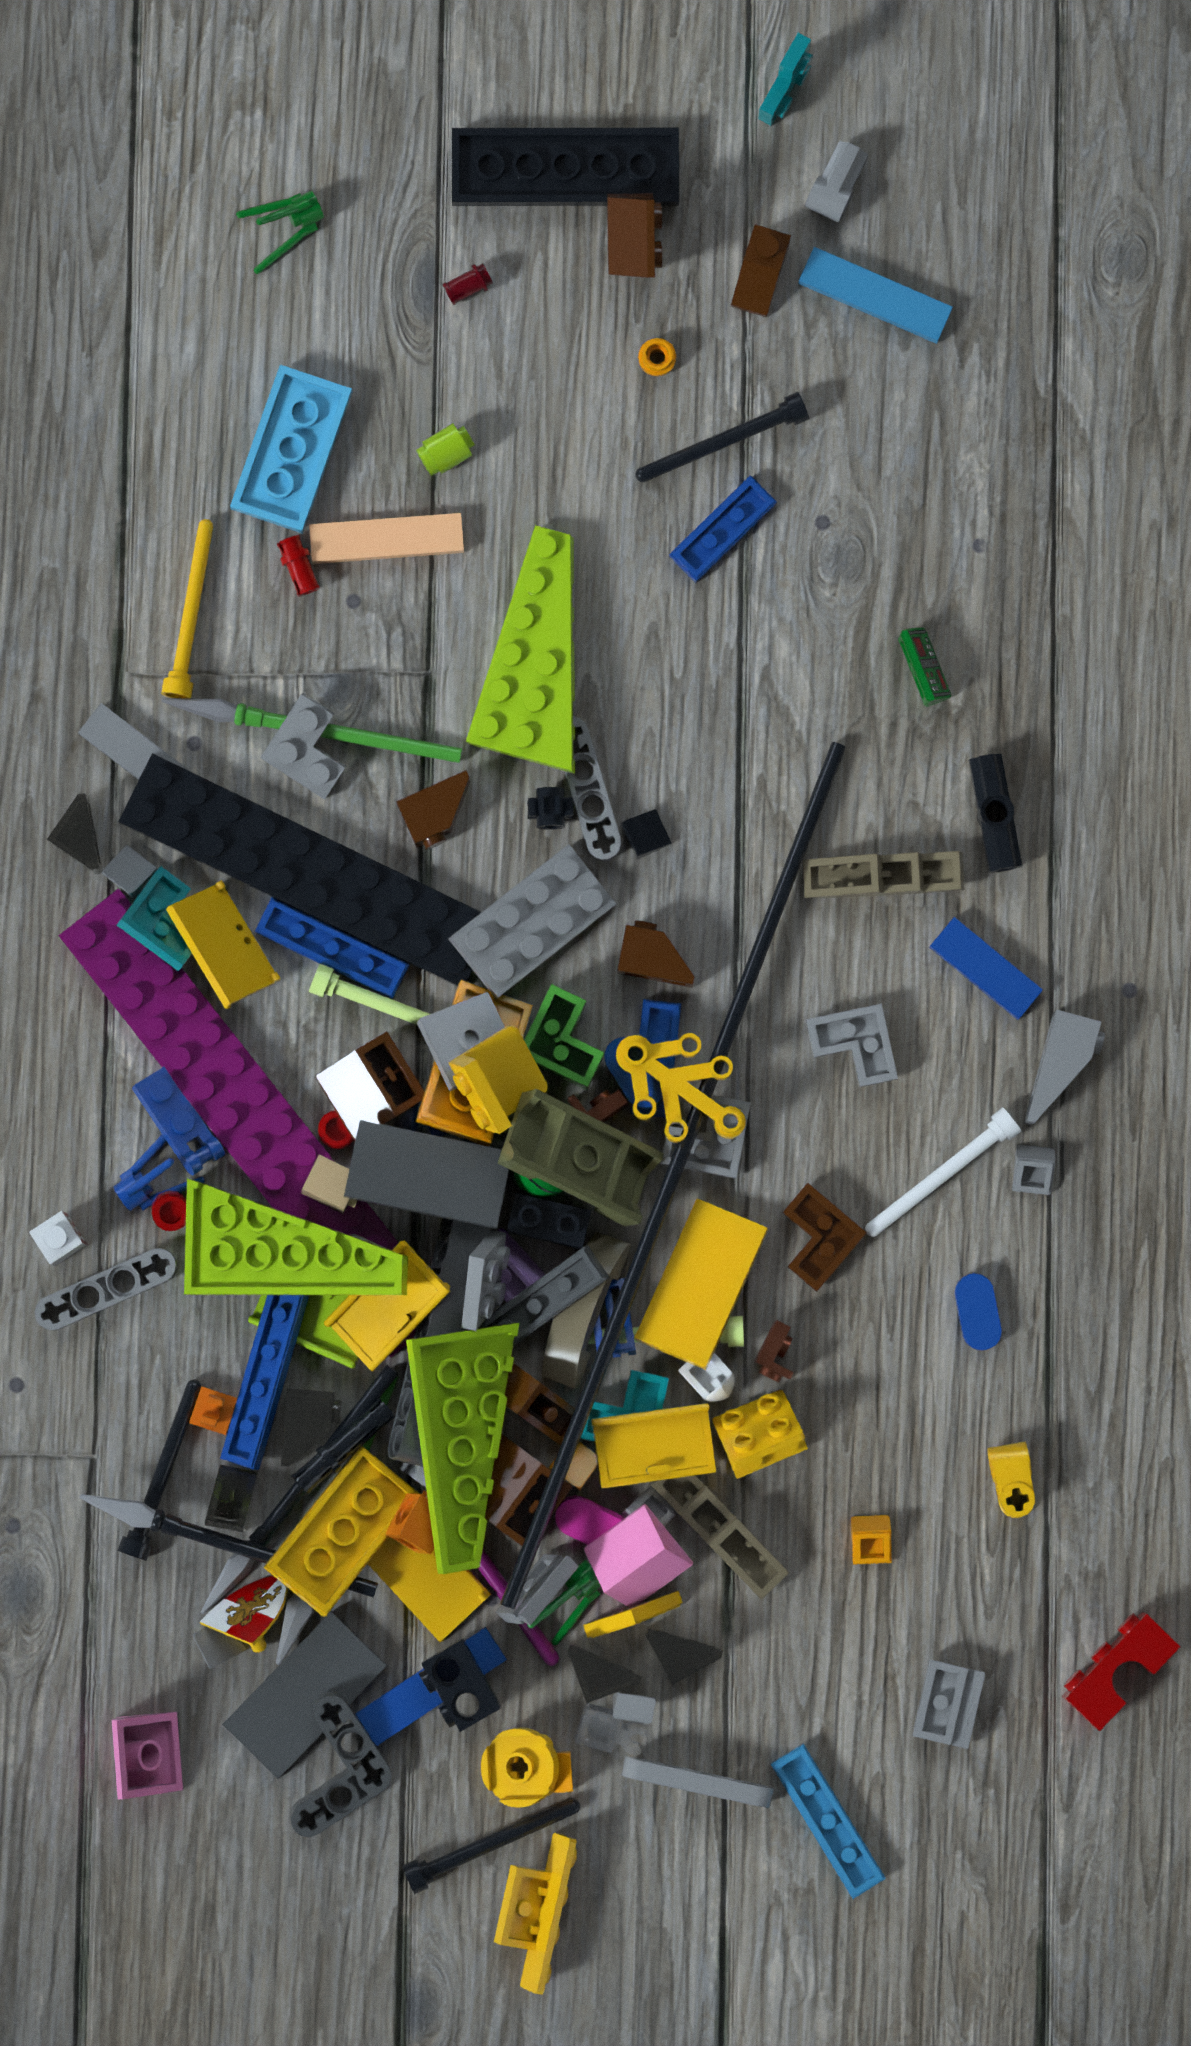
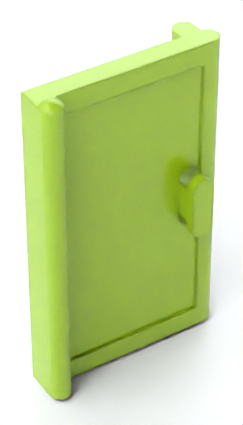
[248,1295,359,1369]

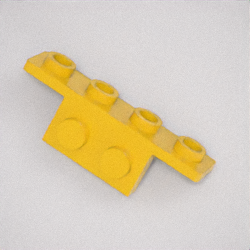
[494,1833,577,1995]

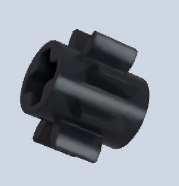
[527,787,574,830]

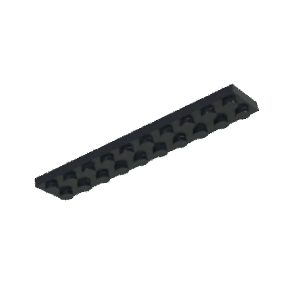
[118,753,481,986]

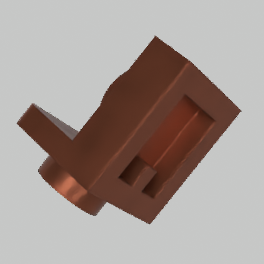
[567,1090,628,1123]
[754,1320,794,1383]

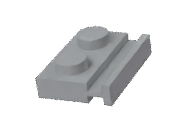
[496,1554,579,1625]
[912,1659,985,1749]

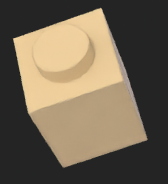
[301,1155,358,1214]

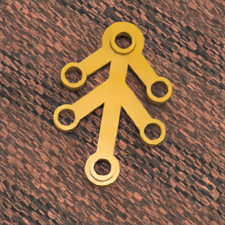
[616,1033,746,1143]

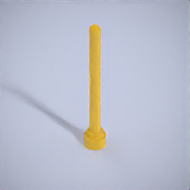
[161,519,213,698]

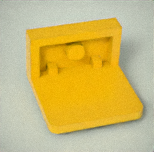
[448,1026,548,1134]

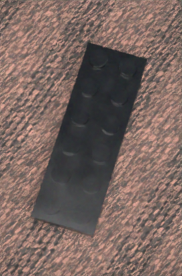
[452,127,679,206]

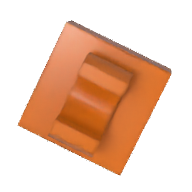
[189,1386,237,1435]

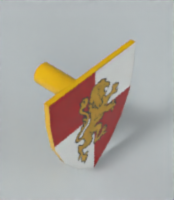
[200,1576,288,1653]

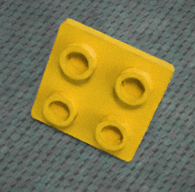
[712,1390,808,1479]

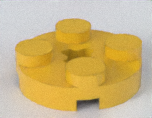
[481,1727,559,1808]

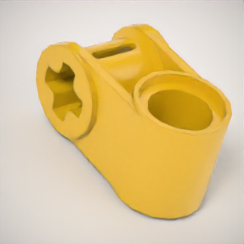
[987,1441,1035,1518]

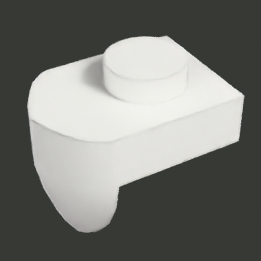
[678,1353,735,1402]

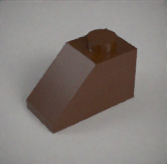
[731,224,791,318]
[396,770,470,850]
[617,920,695,988]
[505,1364,575,1445]

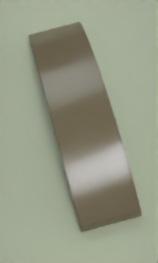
[542,1232,632,1390]

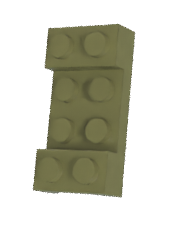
[498,1089,664,1227]

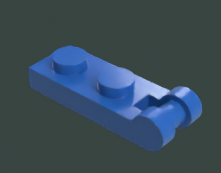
[132,1067,225,1175]

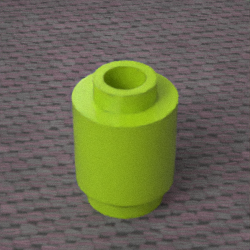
[416,423,475,476]

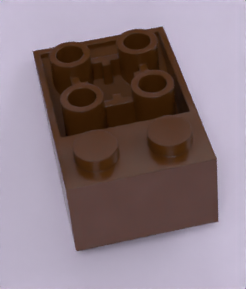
[485,1434,573,1546]

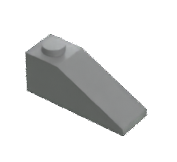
[1024,1010,1105,1125]

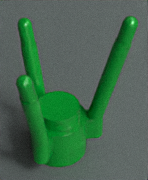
[236,191,324,274]
[527,1559,601,1646]

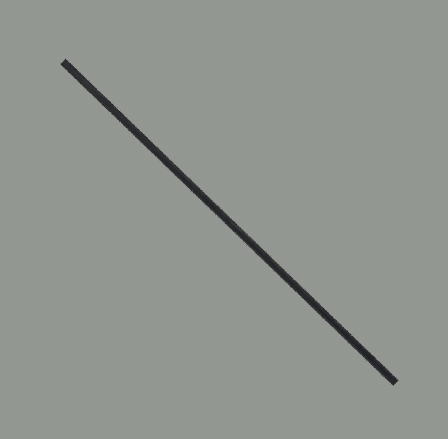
[500,742,846,1610]

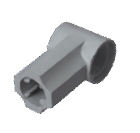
[804,141,868,223]

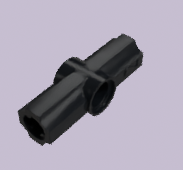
[968,753,1023,873]

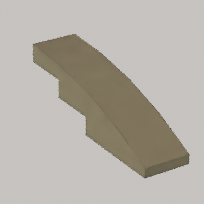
[803,851,965,898]
[649,1475,789,1600]

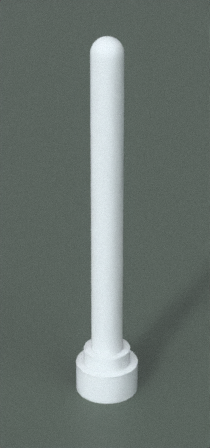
[865,1107,1022,1237]

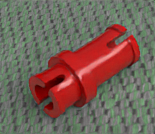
[277,535,320,597]

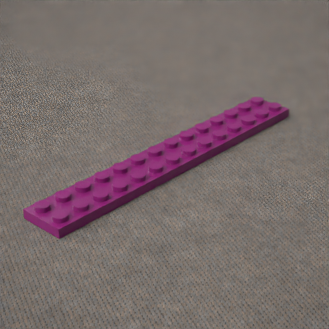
[58,888,416,1358]

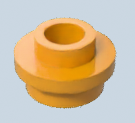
[638,338,676,377]

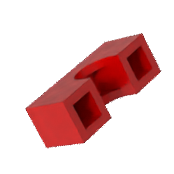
[1062,1612,1181,1731]

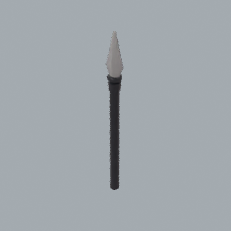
[201,1365,398,1614]
[79,1494,378,1598]

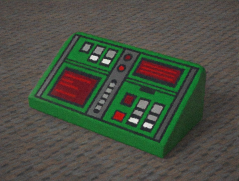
[898,627,951,707]

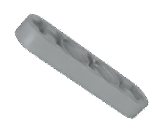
[564,716,621,862]
[35,1248,178,1331]
[621,1756,774,1808]

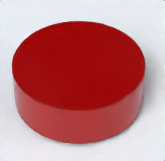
[318,1110,354,1149]
[151,1191,186,1231]

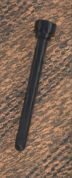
[635,392,810,482]
[117,1379,201,1561]
[402,1798,581,1895]

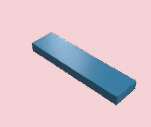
[798,247,953,344]
[770,1743,886,1899]

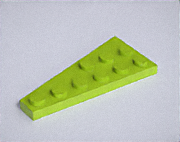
[466,525,575,774]
[184,1178,408,1295]
[406,1323,519,1574]

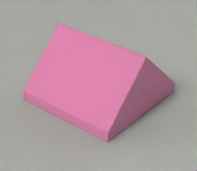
[584,1504,693,1608]
[112,1712,183,1799]

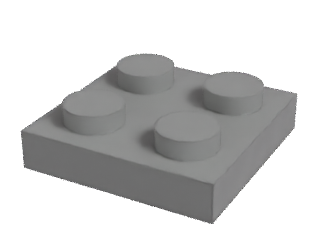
[461,1230,510,1331]

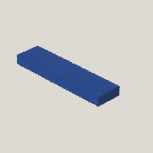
[255,897,410,999]
[355,1627,507,1746]

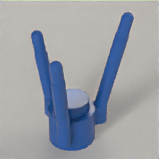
[113,1135,205,1211]

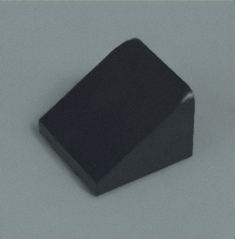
[621,809,672,860]

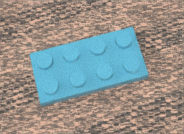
[230,365,353,534]

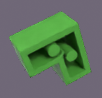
[524,984,604,1091]

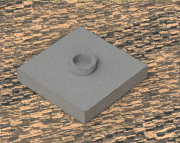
[417,992,505,1091]

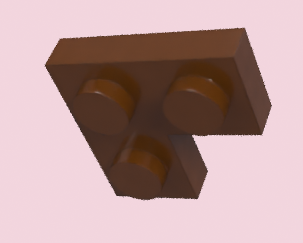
[782,1183,867,1292]

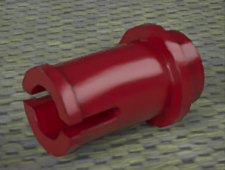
[442,263,493,306]

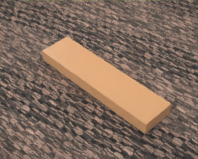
[309,513,464,564]

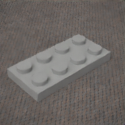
[449,844,616,999]

